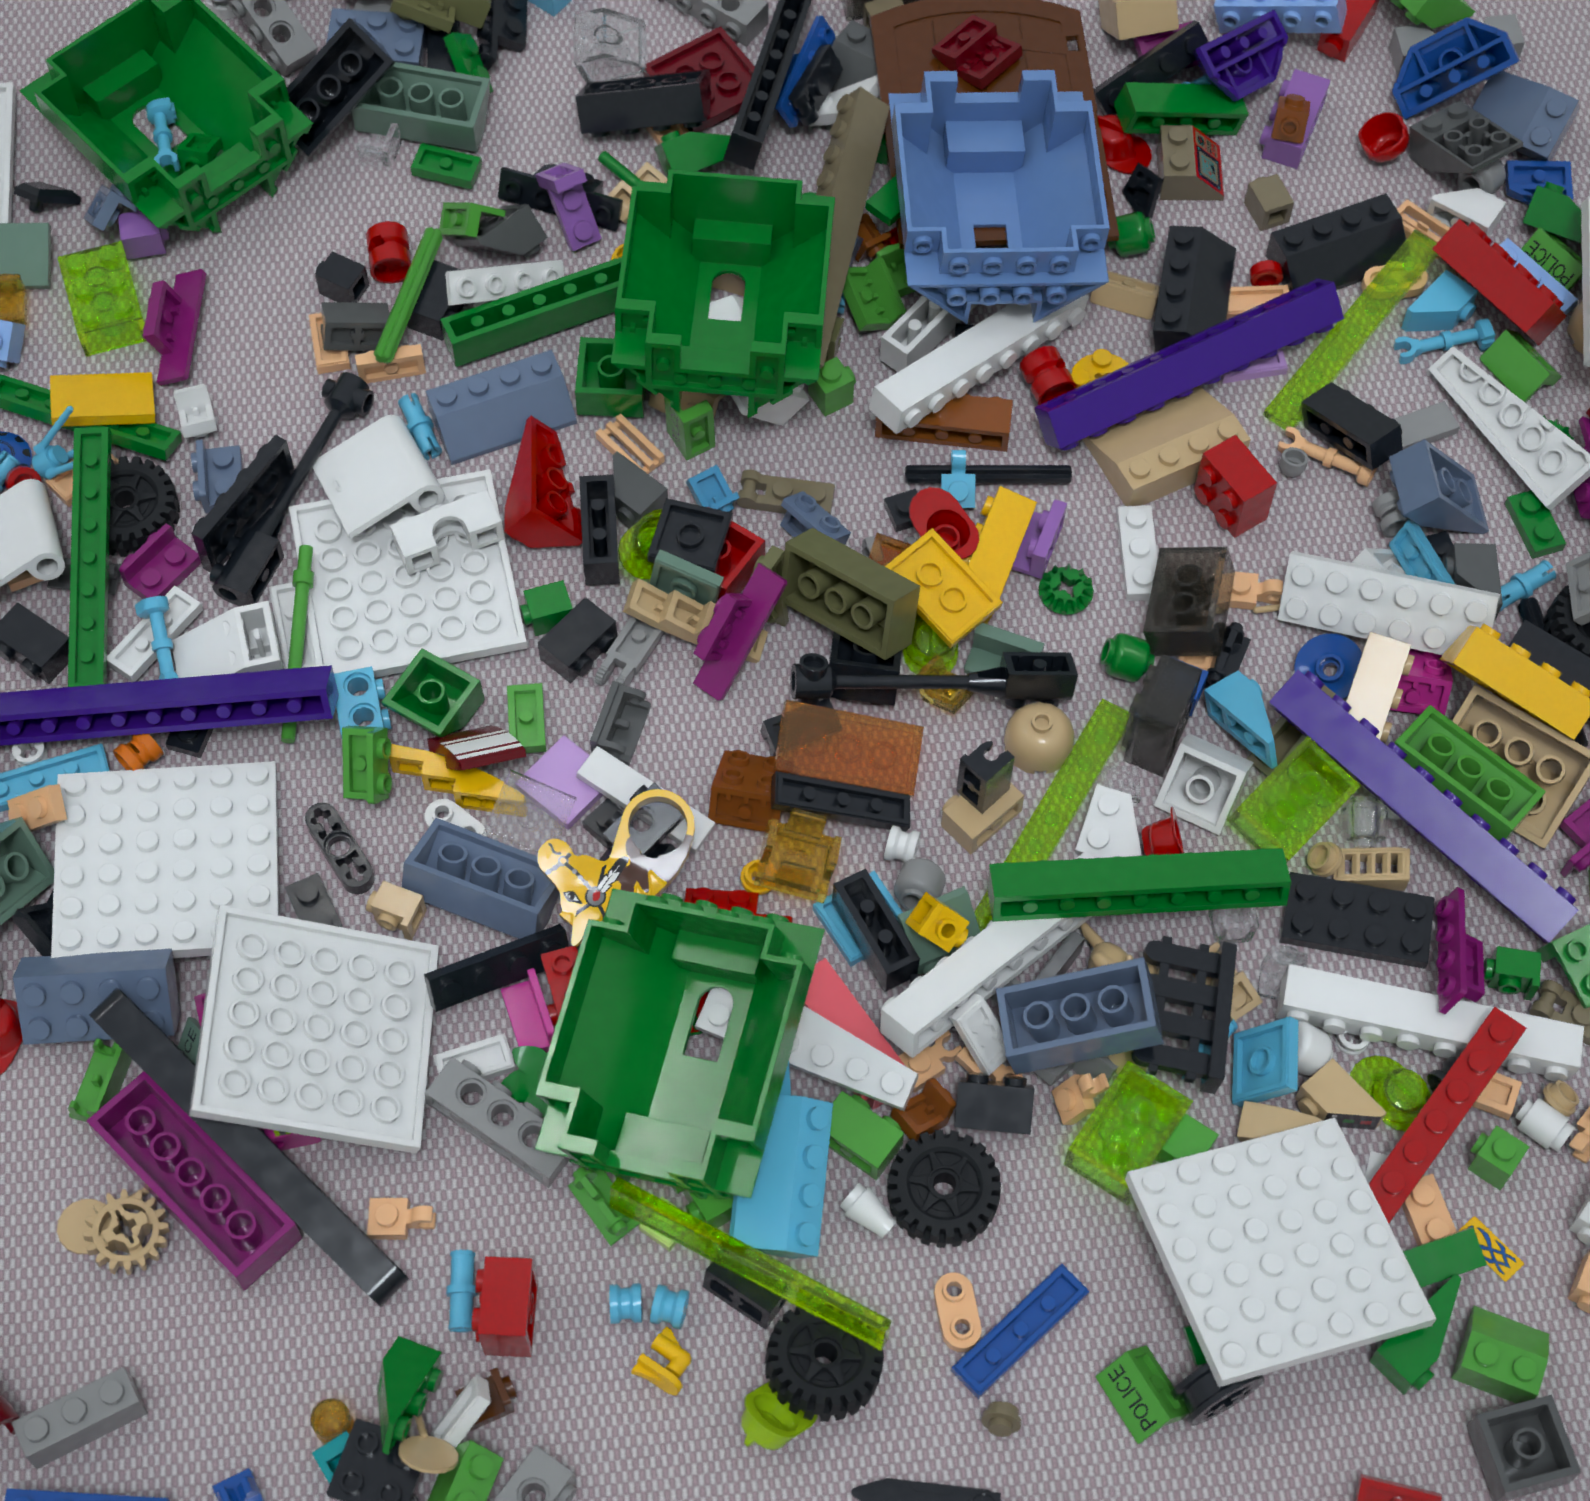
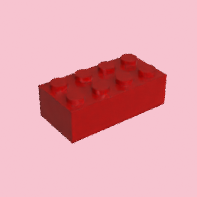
[1432,219,1567,346]

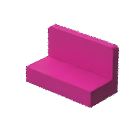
[500,968,554,1053]

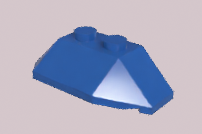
[1392,17,1520,119]

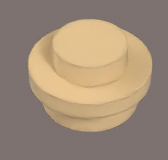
[1307,842,1342,877]
[1543,1080,1579,1117]

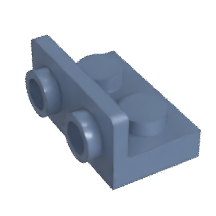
[83,184,138,231]
[191,439,243,514]

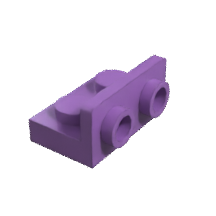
[1011,499,1067,579]

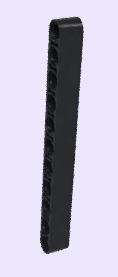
[89,988,409,1307]

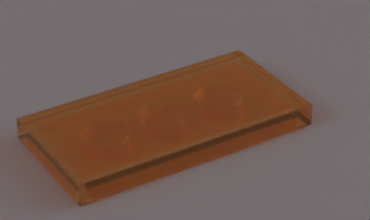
[773,700,924,797]

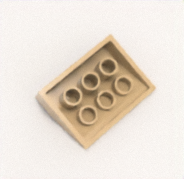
[1082,386,1251,506]
[1452,684,1590,849]

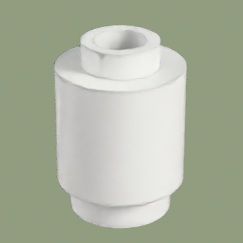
[1515,1098,1575,1152]

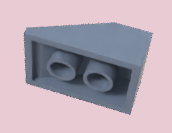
[1472,71,1580,161]
[1389,439,1489,534]

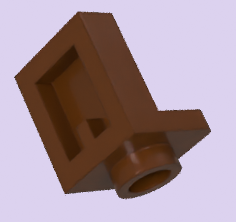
[455,1367,517,1431]

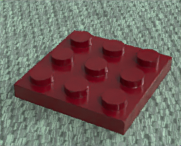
[642,26,755,132]

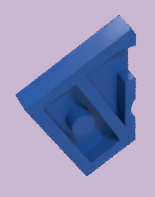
[1504,160,1574,205]

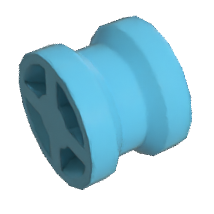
[609,1283,642,1324]
[650,1284,690,1329]

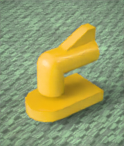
[631,1326,691,1396]

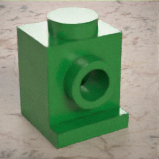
[1484,946,1542,1001]

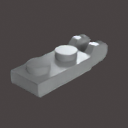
[594,616,665,686]

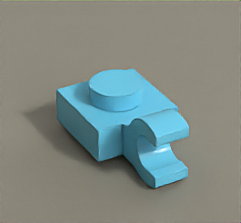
[941,450,976,508]

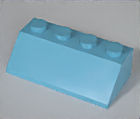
[728,1095,833,1259]

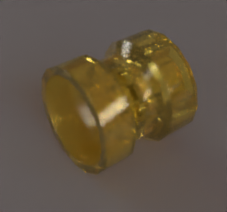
[310,1398,355,1445]

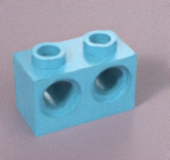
[334,666,392,737]

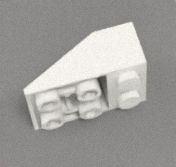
[172,601,284,678]

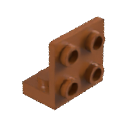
[708,750,793,834]

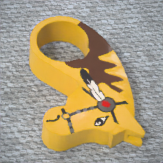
[538,789,695,947]

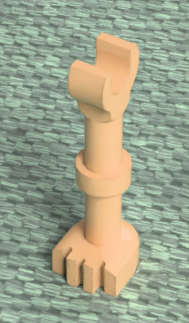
[1278,427,1378,487]

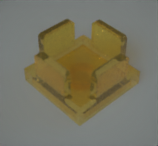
[754,808,842,903]

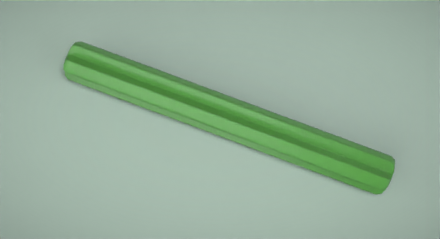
[374,227,443,364]

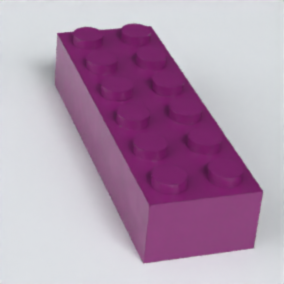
[86,1071,302,1291]

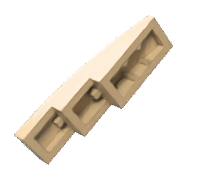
[623,578,768,663]

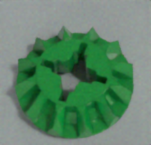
[1038,564,1094,615]

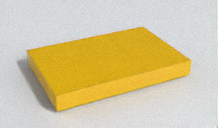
[50,372,155,427]
[885,528,1003,649]

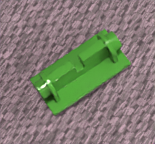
[568,1166,642,1246]

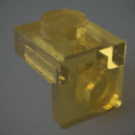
[0,274,27,325]
[916,655,974,714]

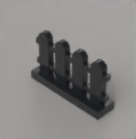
[1131,936,1237,1094]

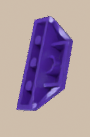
[1193,9,1289,102]

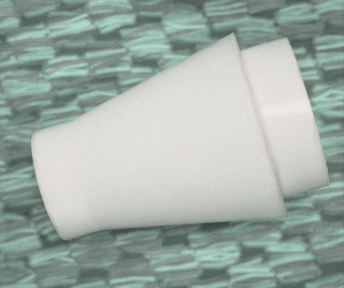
[839,1183,897,1239]

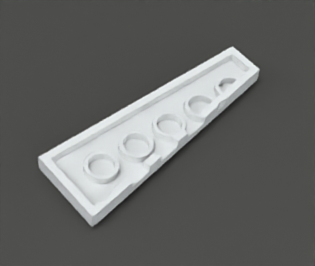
[1428,346,1590,510]
[695,988,918,1111]

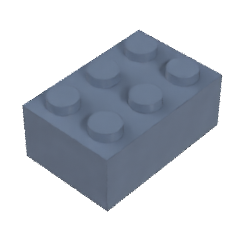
[326,8,427,67]

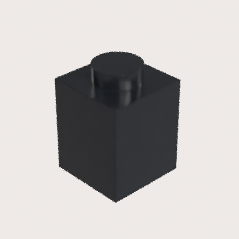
[315,251,370,303]

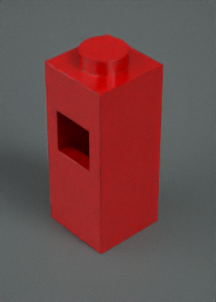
[1317,0,1379,62]

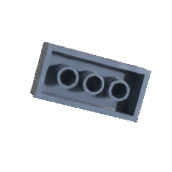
[13,948,181,1045]
[996,957,1164,1075]

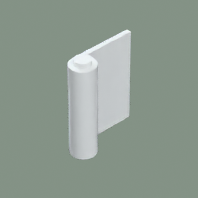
[312,415,445,538]
[0,479,65,587]

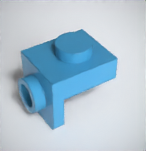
[685,465,740,512]

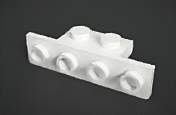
[445,260,564,307]

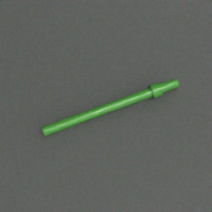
[281,545,314,744]

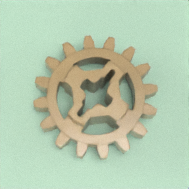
[83,1189,170,1275]

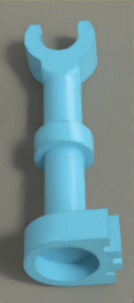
[146,97,181,172]
[1394,318,1496,364]
[135,596,178,680]

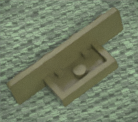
[390,0,491,33]

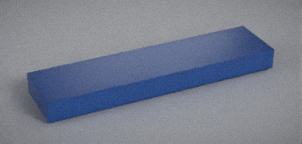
[951,1264,1089,1399]

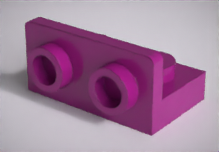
[119,523,201,599]

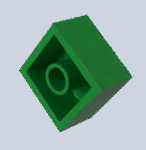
[575,337,646,418]

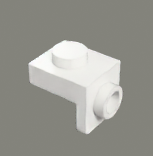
[173,384,217,438]

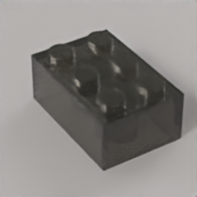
[1143,547,1235,656]
[1121,654,1202,777]

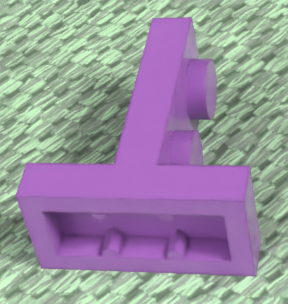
[535,162,602,251]

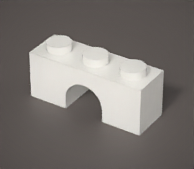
[390,489,505,575]

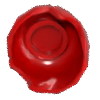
[1358,112,1410,163]

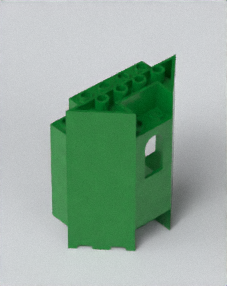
[19,0,313,233]
[611,169,835,418]
[535,888,825,1199]

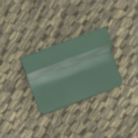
[964,623,1045,674]

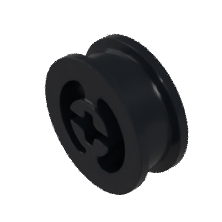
[1171,1363,1265,1426]

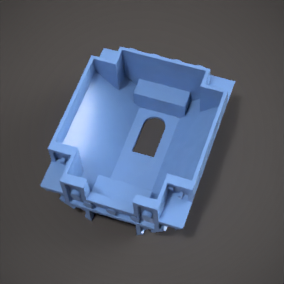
[888,70,1110,324]

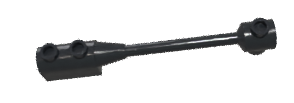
[210,372,374,606]
[790,652,1078,708]

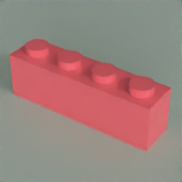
[804,958,905,1110]

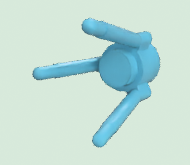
[32,406,74,480]

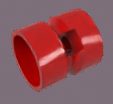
[366,221,411,284]
[1019,346,1077,405]

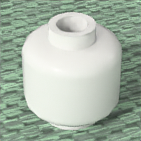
[1298,1021,1333,1076]

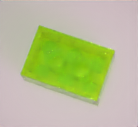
[57,241,147,357]
[1226,736,1360,862]
[1064,1060,1193,1206]

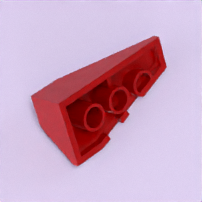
[504,416,582,548]

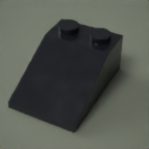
[829,631,902,706]

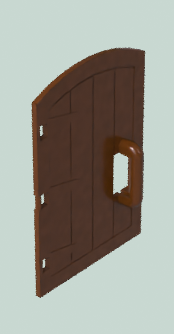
[870,0,1119,249]

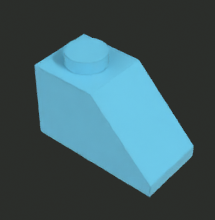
[1401,269,1478,332]

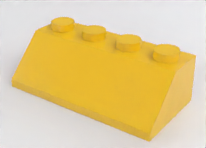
[1439,624,1590,740]

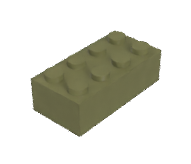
[781,528,920,660]

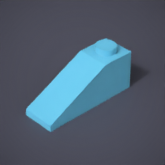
[1204,670,1278,769]

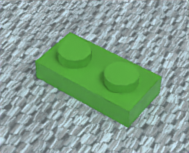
[507,683,546,753]

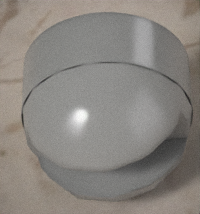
[1280,447,1309,477]

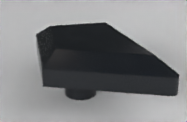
[1122,163,1163,219]
[14,182,81,212]

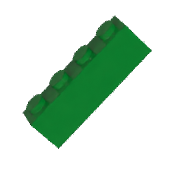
[1114,82,1249,135]

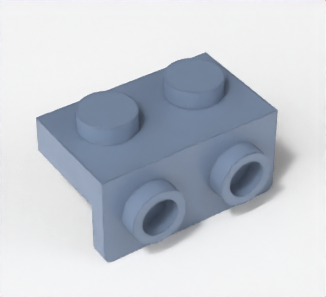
[780,491,851,545]

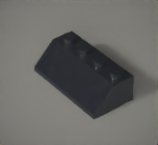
[287,18,395,157]
[575,69,711,137]
[1265,193,1411,291]
[1153,226,1236,352]

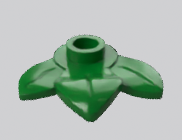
[501,1046,548,1118]

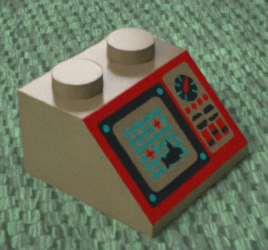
[1156,125,1224,201]

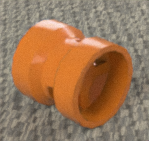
[113,734,164,771]

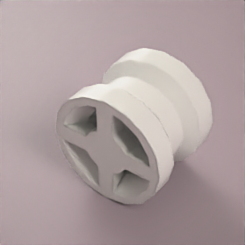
[884,825,921,863]

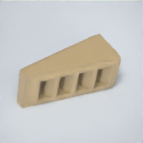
[1332,847,1410,891]

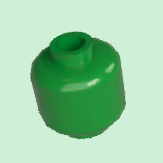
[1108,212,1156,257]
[1100,633,1155,682]

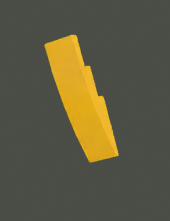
[389,744,528,817]

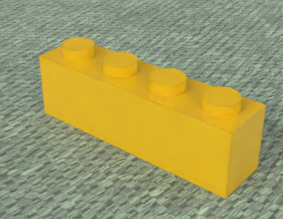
[962,486,1037,624]

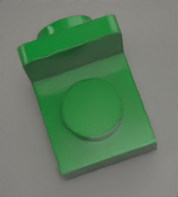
[177,132,222,176]

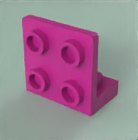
[1390,648,1453,716]

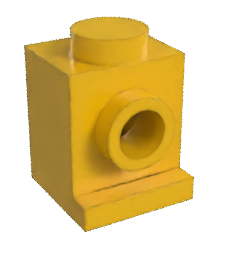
[905,892,970,953]

